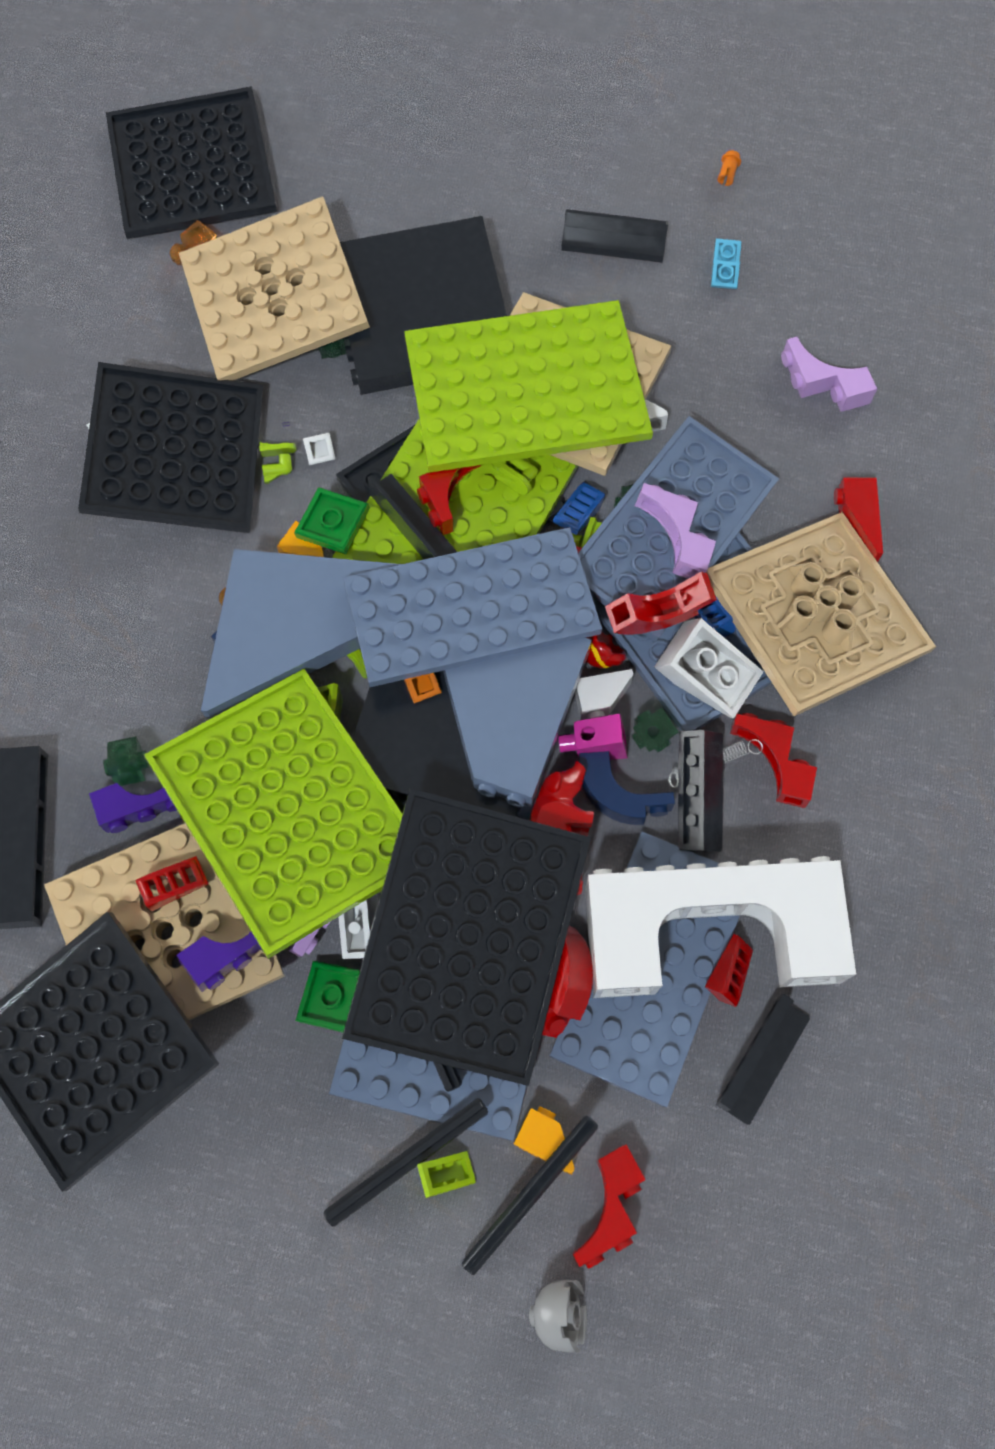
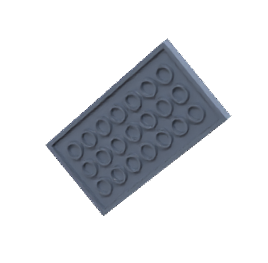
[578,416,779,642]
[343,527,602,687]
[549,832,740,1108]

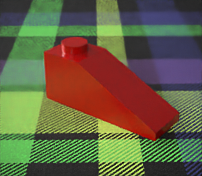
[834,477,883,562]

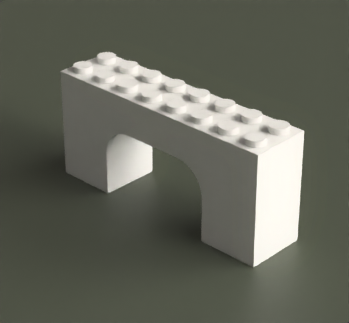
[585,856,856,998]

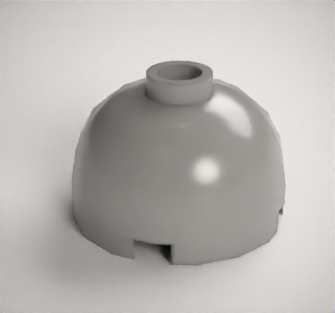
[529,1280,587,1353]

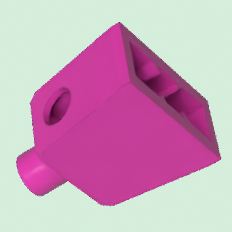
[558,714,628,760]

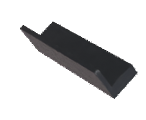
[561,209,668,263]
[368,474,457,559]
[678,730,723,852]
[716,994,810,1125]

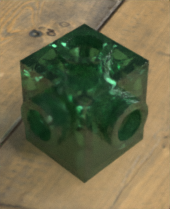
[631,707,679,753]
[103,736,149,786]

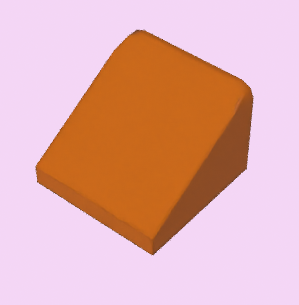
[404,673,442,703]

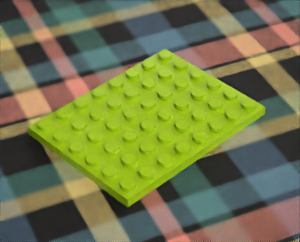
[404,300,653,473]
[332,419,578,564]
[144,669,402,959]

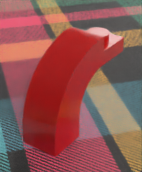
[605,572,717,635]
[542,926,593,1038]

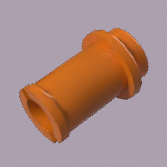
[717,150,741,186]

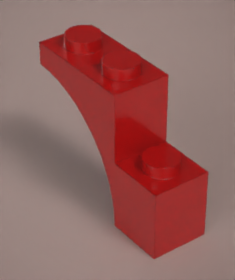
[417,465,481,536]
[730,713,817,808]
[572,1144,646,1269]

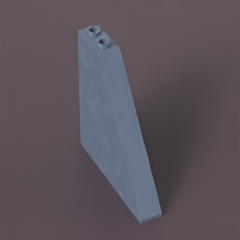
[201,549,402,720]
[443,638,591,808]

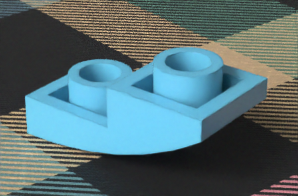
[711,238,742,290]

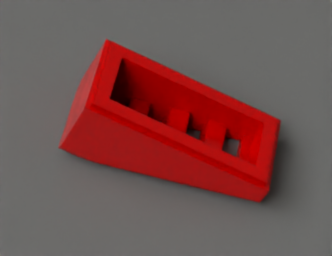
[135,856,209,911]
[705,934,753,1007]

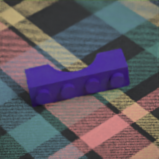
[89,783,177,833]
[177,932,263,992]

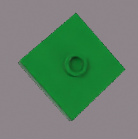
[294,487,370,554]
[295,961,360,1033]

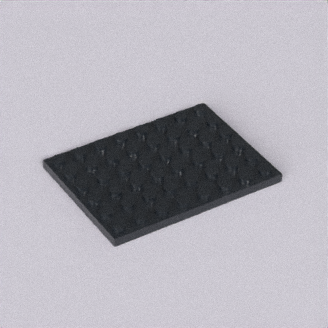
[342,788,591,1086]

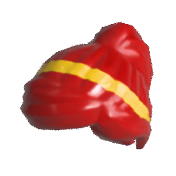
[586,632,626,668]

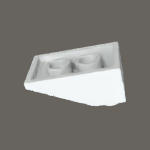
[654,618,764,718]

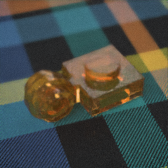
[170,220,217,265]

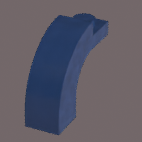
[578,751,675,825]

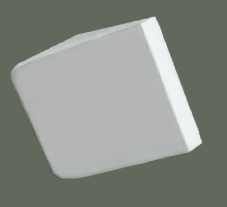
[303,433,336,465]

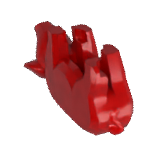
[529,761,594,896]

